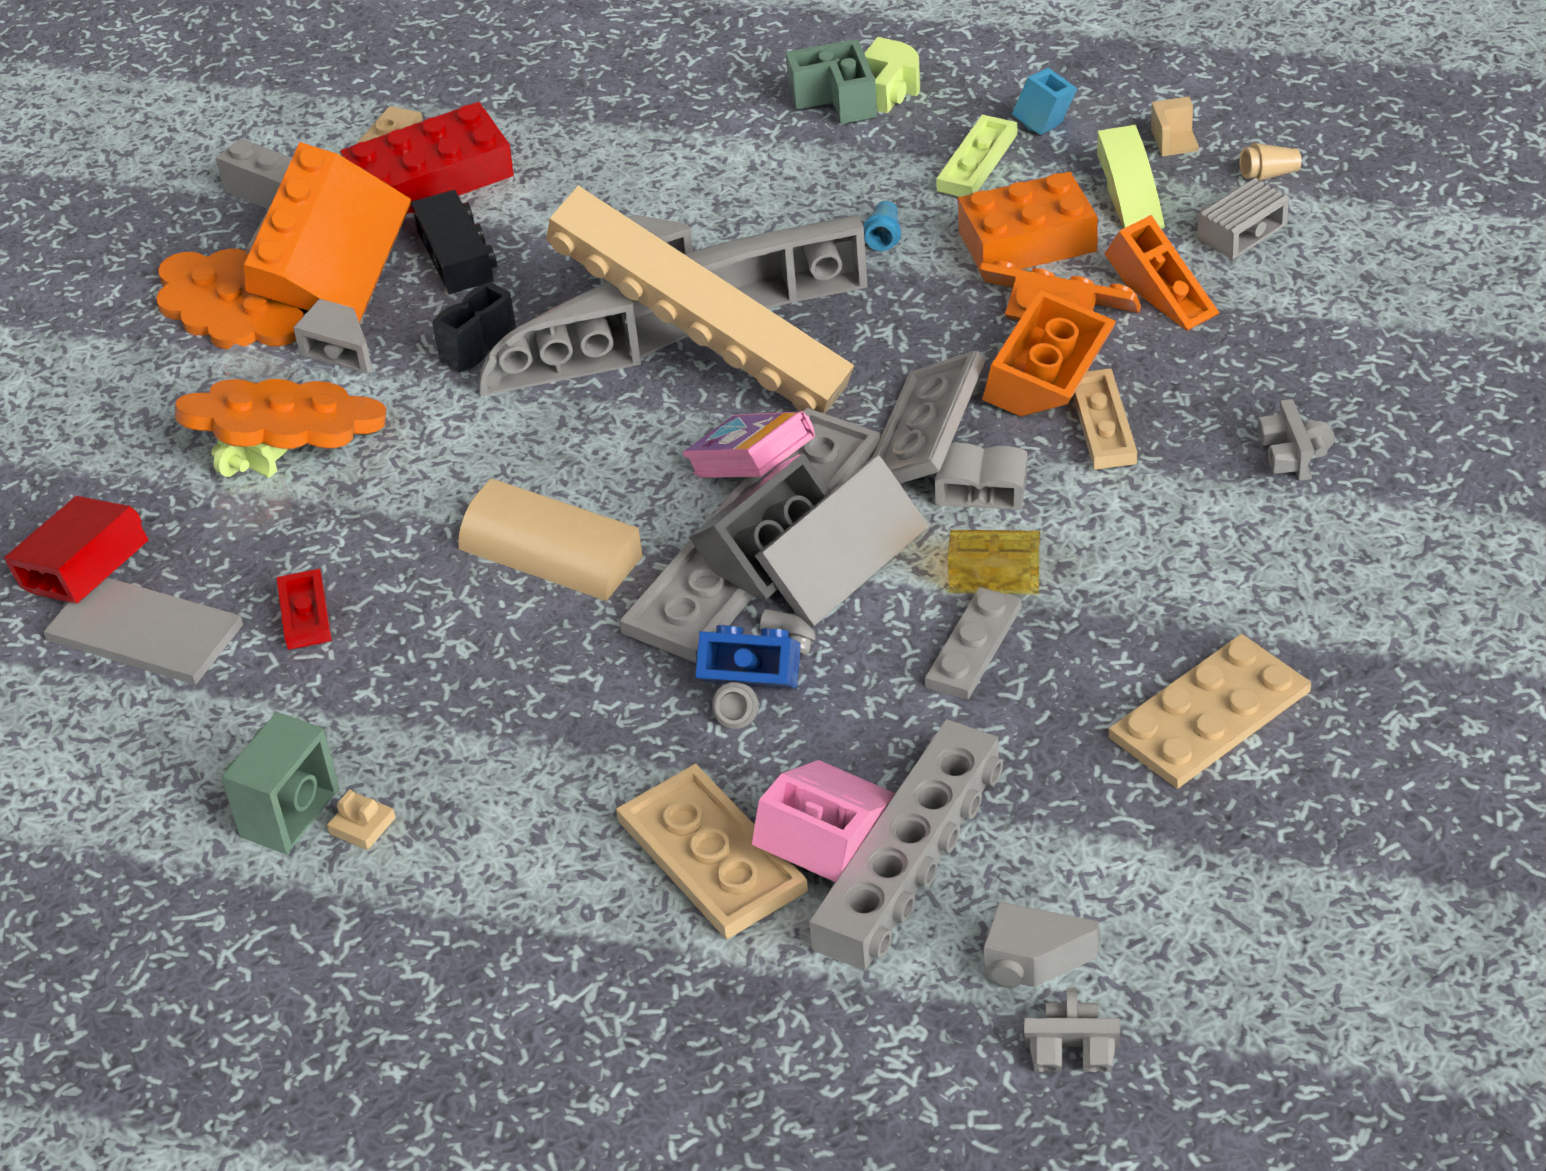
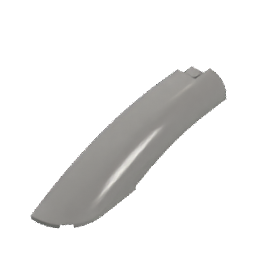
[479,215,868,396]

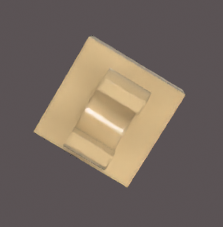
[327,789,396,850]

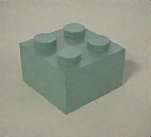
[221,711,340,855]

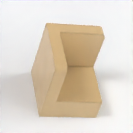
[1151,97,1199,156]

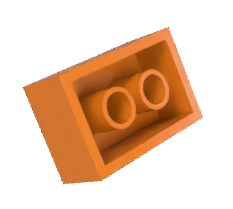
[957,172,1098,270]

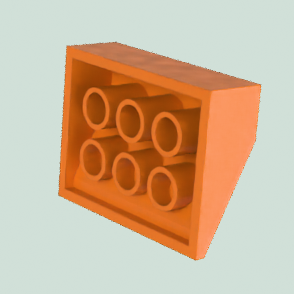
[244,142,411,323]

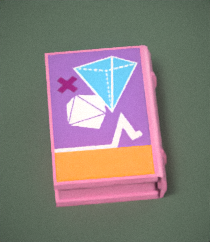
[682,411,815,478]

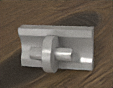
[1257,399,1335,481]
[1024,988,1120,1072]

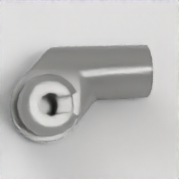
[760,609,816,655]

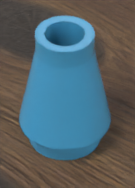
[863,201,901,251]

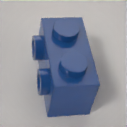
[695,625,801,689]

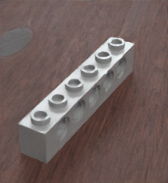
[809,719,1003,971]

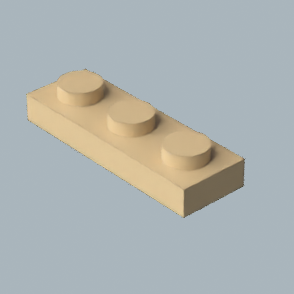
[1073,368,1137,470]

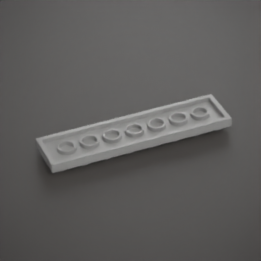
[620,408,880,663]

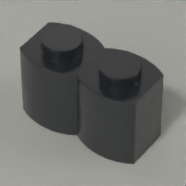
[432,282,517,372]

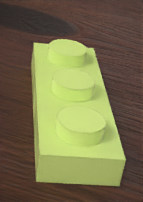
[936,115,1017,197]

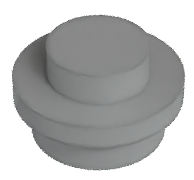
[712,682,759,729]

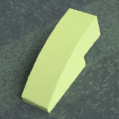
[1097,125,1165,229]

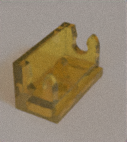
[948,530,1040,595]

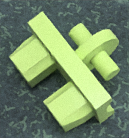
[211,440,288,478]

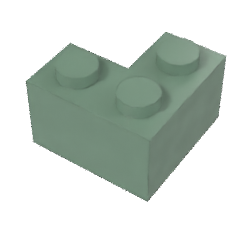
[786,39,877,124]

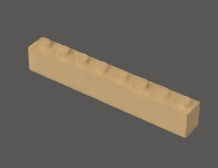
[546,185,854,414]

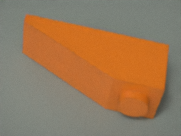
[1104,215,1220,331]

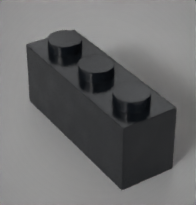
[411,189,497,295]

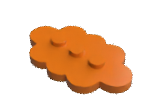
[156,248,304,350]
[175,379,387,449]

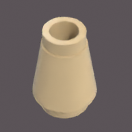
[1240,143,1301,181]

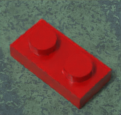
[276,568,332,650]

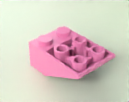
[751,760,896,882]

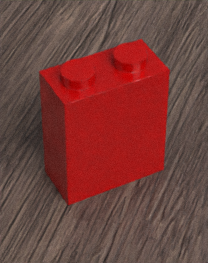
[4,496,149,604]

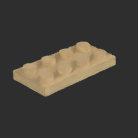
[1109,633,1311,789]
[616,764,808,940]

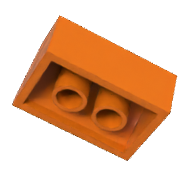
[982,289,1116,417]

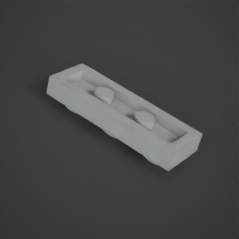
[925,587,1022,700]

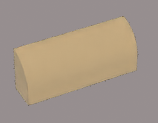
[458,478,643,601]

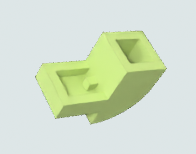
[864,37,920,113]

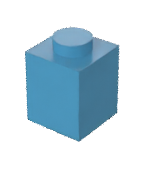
[1011,68,1078,135]

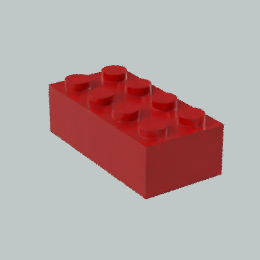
[340,101,514,215]

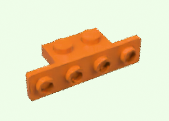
[978,260,1141,321]

